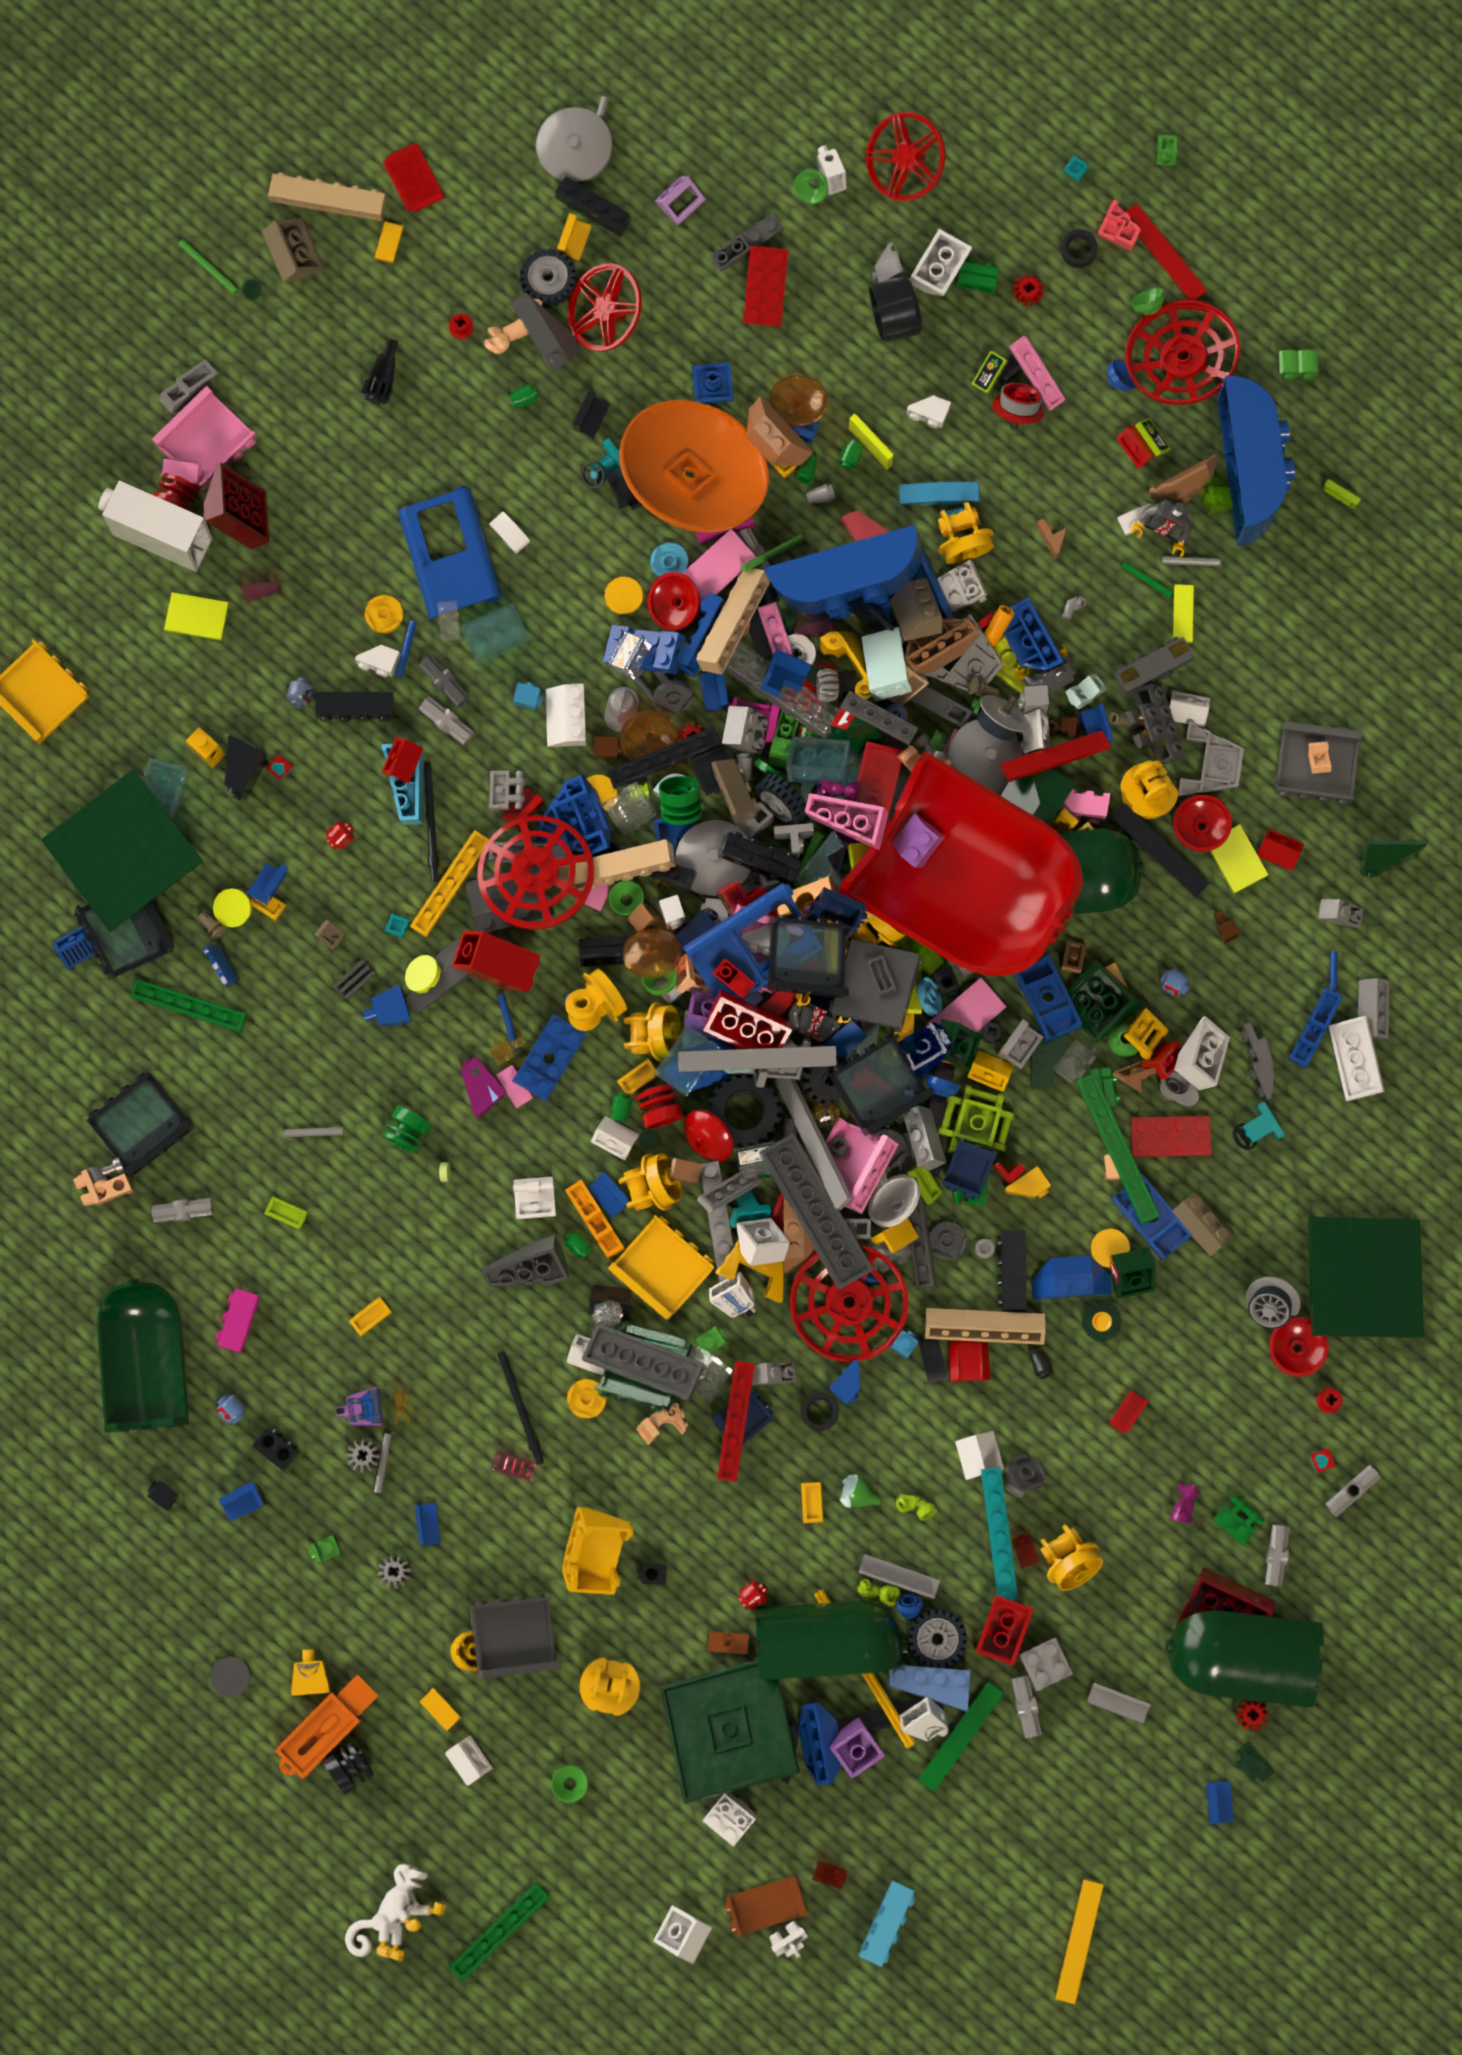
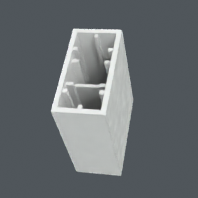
[98,481,213,572]

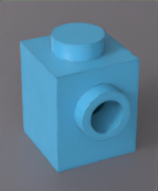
[513,682,543,711]
[890,1330,919,1359]

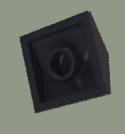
[847,597,894,631]

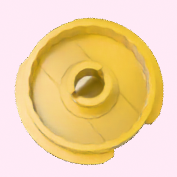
[938,502,994,564]
[1120,760,1178,819]
[846,911,906,948]
[565,969,627,1031]
[623,1002,683,1061]
[618,1153,682,1211]
[1040,1524,1103,1591]
[580,1658,640,1716]

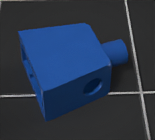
[363,985,412,1027]

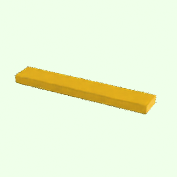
[410,830,489,938]
[1055,1879,1103,2004]

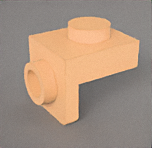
[1308,742,1331,774]

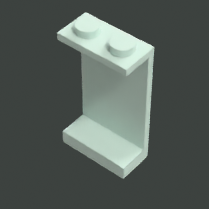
[862,627,912,701]

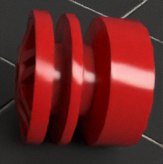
[153,473,200,512]
[635,1084,684,1129]

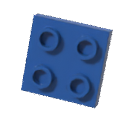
[692,362,734,404]

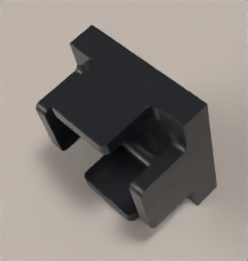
[605,467,643,510]
[690,744,732,796]

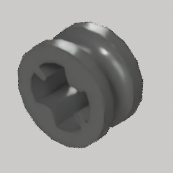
[830,1137,849,1157]

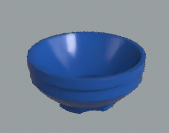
[1107,359,1136,392]
[925,1074,961,1098]

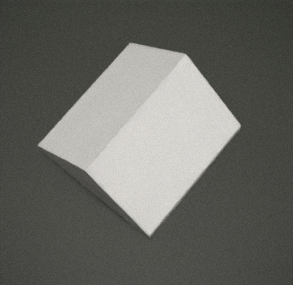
[955,1431,1004,1480]

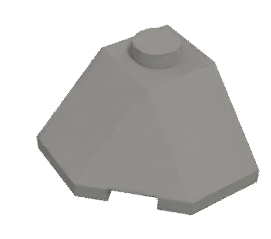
[872,242,903,283]

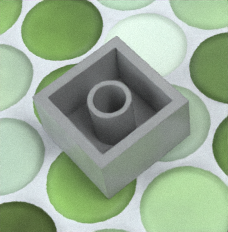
[1018,1638,1073,1692]

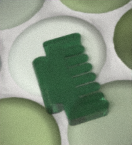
[1236,1741,1274,1782]

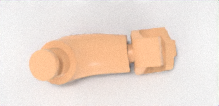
[484,299,543,354]

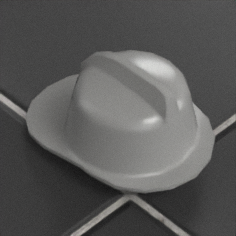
[604,687,639,732]
[1160,1070,1199,1106]

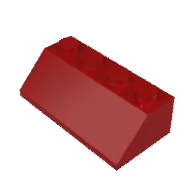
[703,990,792,1049]

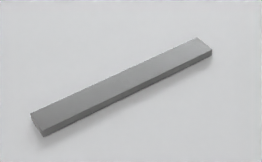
[678,1046,837,1072]
[775,1078,852,1210]

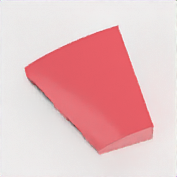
[1097,199,1141,251]
[842,511,890,542]

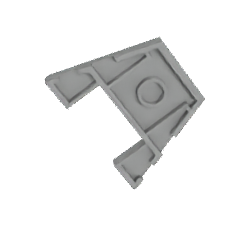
[924,614,1004,694]
[1178,722,1244,797]

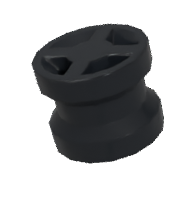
[981,1022,1002,1044]

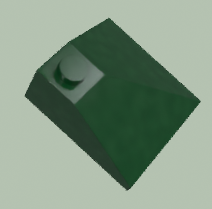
[1001,754,1076,827]
[1360,840,1427,878]
[1067,960,1142,1043]

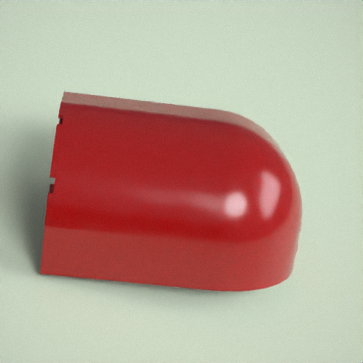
[838,751,1083,976]

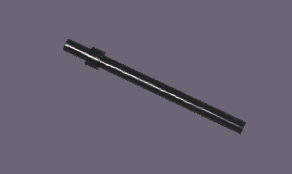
[424,767,440,882]
[497,1351,544,1466]

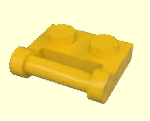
[1124,1008,1168,1060]

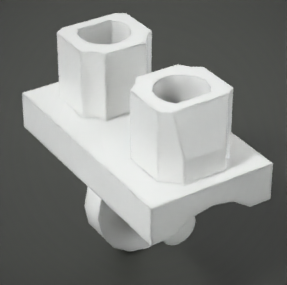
[769,1921,808,1958]

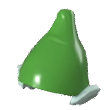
[840,1475,881,1508]

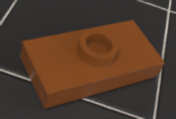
[708,1631,749,1655]

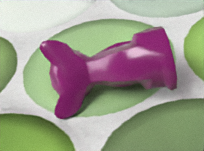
[817,778,859,802]
[1169,1483,1200,1524]

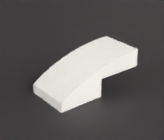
[1117,503,1153,536]
[489,512,530,554]

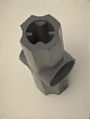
[419,654,470,708]

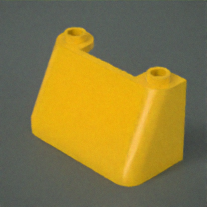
[819,631,881,704]
[562,1507,634,1595]

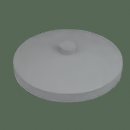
[536,107,613,183]
[948,720,1023,795]
[676,820,752,897]

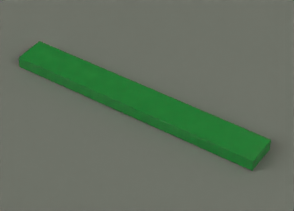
[1076,1073,1159,1225]

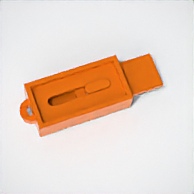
[274,1674,379,1779]

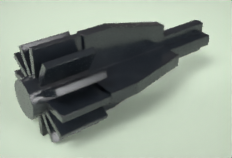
[361,338,398,405]

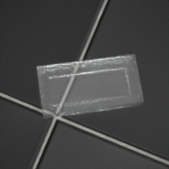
[437,600,461,641]

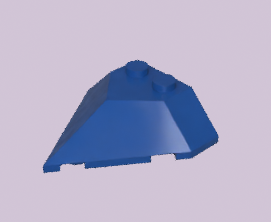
[531,775,611,855]

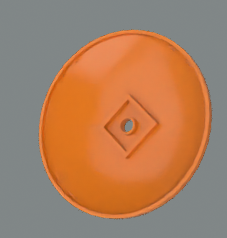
[619,400,769,533]

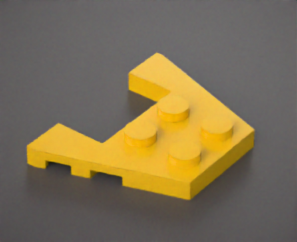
[716,1239,784,1303]

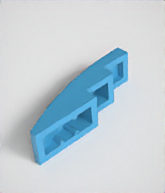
[899,482,980,506]

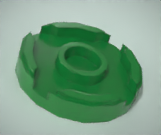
[754,758,789,782]

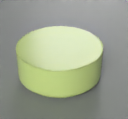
[439,1162,450,1182]

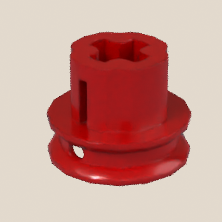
[449,313,474,339]
[1316,1387,1343,1414]

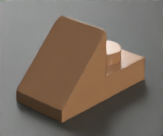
[1036,518,1066,560]
[628,903,661,933]
[1061,940,1086,974]
[1113,1060,1156,1093]
[669,1158,702,1185]

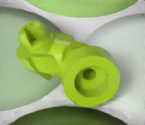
[896,1494,937,1521]
[857,1579,900,1606]

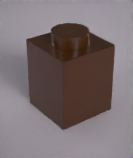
[594,736,622,760]

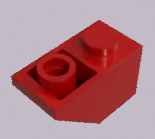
[712,958,757,1000]

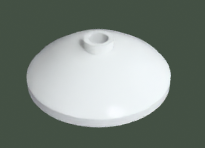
[868,1174,920,1227]

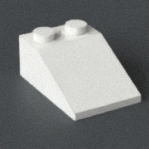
[1174,1016,1230,1090]

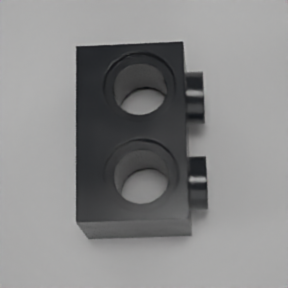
[252,1427,299,1472]

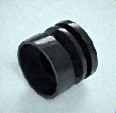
[322,1740,374,1795]

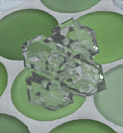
[690,1346,732,1403]

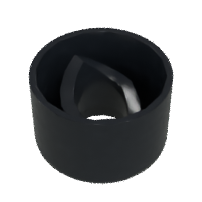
[869,276,922,344]

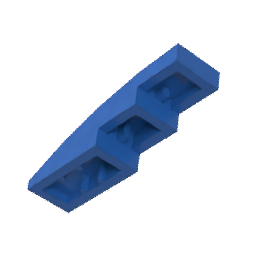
[1288,987,1343,1069]

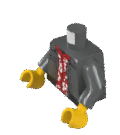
[1130,500,1192,557]
[1015,644,1077,693]
[788,993,851,1047]

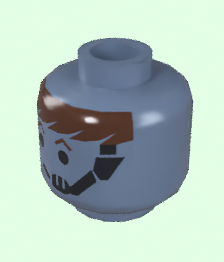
[286,678,314,708]

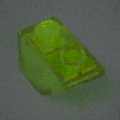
[1202,486,1233,515]
[900,935,943,975]

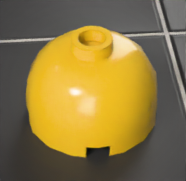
[450,1631,477,1672]

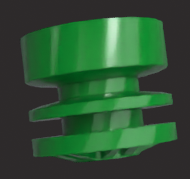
[659,776,701,825]
[381,1106,433,1154]

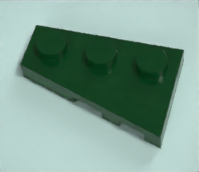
[1031,1030,1071,1090]

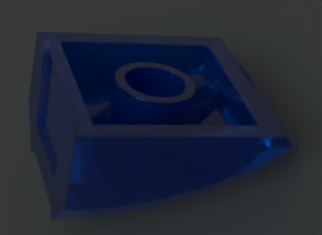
[898,1022,954,1078]

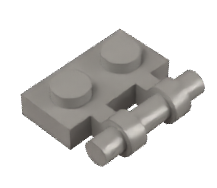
[489,771,525,810]

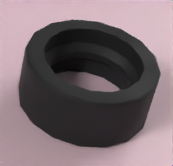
[1061,229,1098,268]
[801,1393,839,1431]

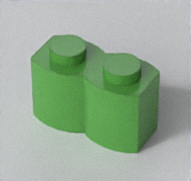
[1278,350,1318,380]

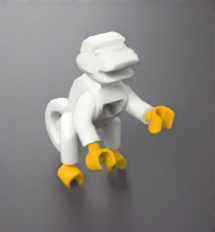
[345,1864,445,1961]

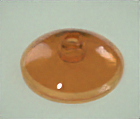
[769,375,827,426]
[620,711,678,761]
[623,928,682,978]

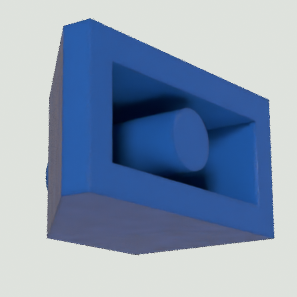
[828,1359,860,1405]

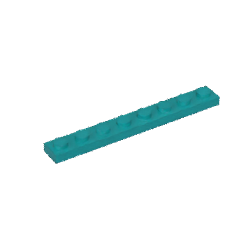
[980,1467,1019,1603]

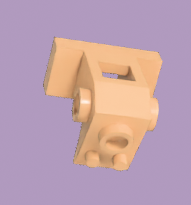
[673,954,710,994]
[636,1403,688,1445]

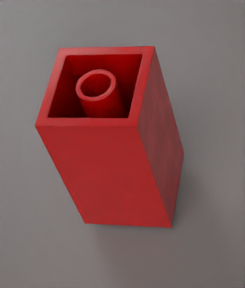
[451,930,540,992]

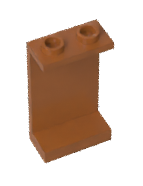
[723,1875,807,1937]

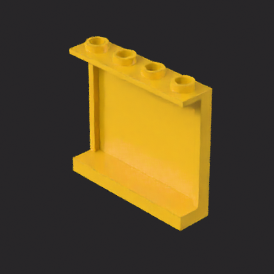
[0,639,89,745]
[608,1215,714,1322]

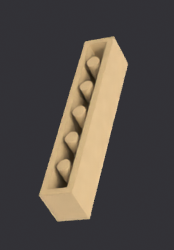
[268,173,386,221]
[696,568,770,675]
[558,839,676,894]
[925,1308,1046,1345]

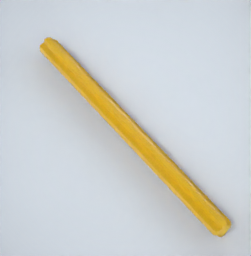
[815,1589,915,1748]

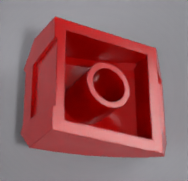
[948,1340,990,1382]

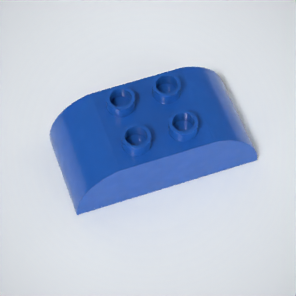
[1217,376,1295,546]
[764,525,923,621]

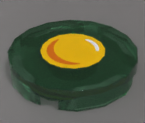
[1082,1302,1122,1342]

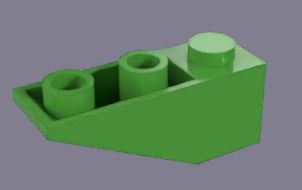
[768,705,802,769]

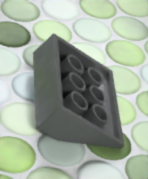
[465,866,555,935]

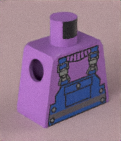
[336,1387,384,1426]

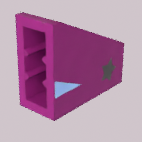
[461,1056,507,1120]

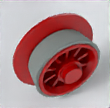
[992,383,1045,430]

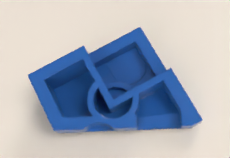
[202,945,240,987]

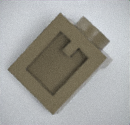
[314,920,344,950]

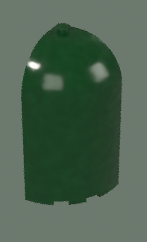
[1058,829,1144,914]
[97,1279,189,1433]
[756,1601,907,1680]
[1165,1611,1324,1708]

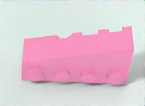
[1056,789,1110,826]
[805,793,889,851]

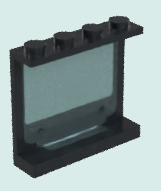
[73,902,175,980]
[768,915,852,998]
[828,1033,934,1136]
[86,1071,194,1177]

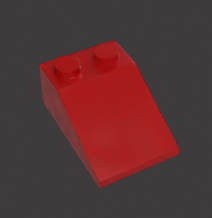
[975,1595,1034,1666]

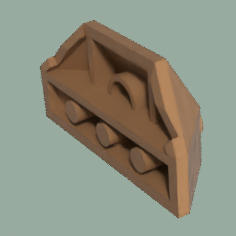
[747,396,813,466]
[1148,453,1219,504]
[904,618,979,673]
[784,1197,820,1273]

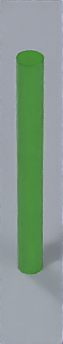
[178,239,239,294]
[741,535,804,572]

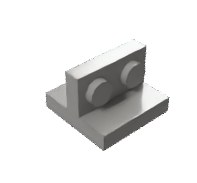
[774,823,814,859]
[997,1020,1043,1070]

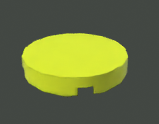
[213,888,252,927]
[405,955,441,994]

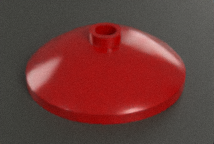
[647,572,700,630]
[1173,795,1232,852]
[684,1109,733,1162]
[1269,1317,1329,1377]

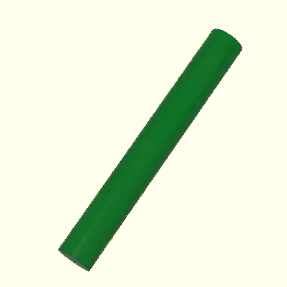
[1121,561,1174,598]

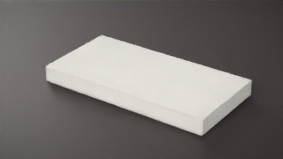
[1328,1016,1385,1101]

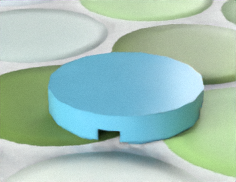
[650,542,689,578]
[917,977,942,1016]

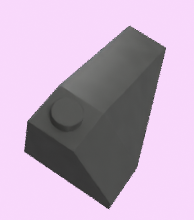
[511,293,581,371]
[405,939,472,1015]
[481,1235,569,1286]

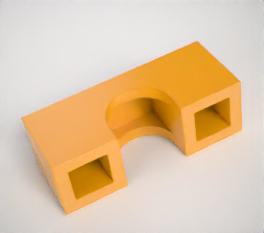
[777,876,837,919]

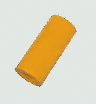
[984,605,1015,646]

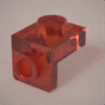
[1011,1534,1040,1569]
[812,1860,847,1889]

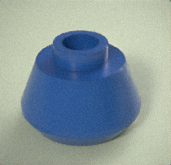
[896,1593,923,1619]

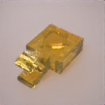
[489,1037,526,1066]
[394,1389,410,1424]

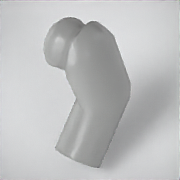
[1062,596,1087,620]

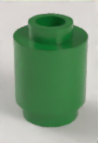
[509,384,539,409]
[838,440,863,470]
[610,1092,633,1122]
[564,1231,594,1260]

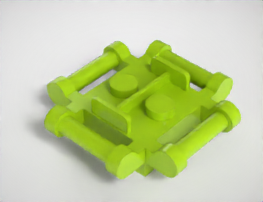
[938,1085,1015,1154]

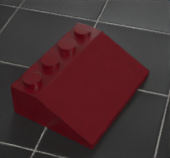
[203,462,269,550]
[1176,1567,1276,1626]

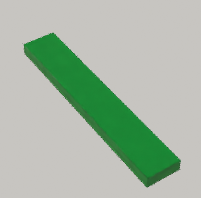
[129,978,247,1033]
[918,1682,1004,1792]
[448,1882,550,1982]

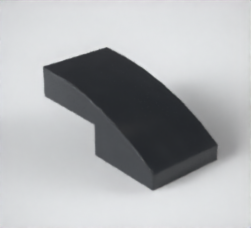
[918,1339,948,1383]

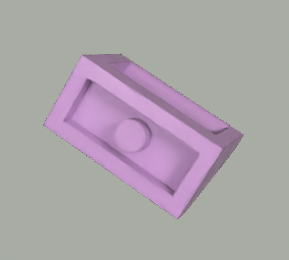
[655,176,706,225]

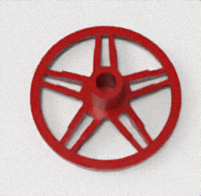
[866,112,946,201]
[568,264,642,352]

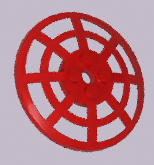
[1125,300,1240,405]
[477,816,595,930]
[790,1244,909,1362]

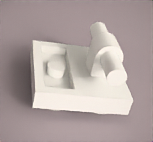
[937,560,988,613]
[513,1177,556,1220]
[702,1792,758,1847]

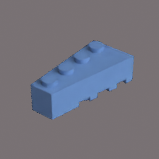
[887,1666,970,1712]

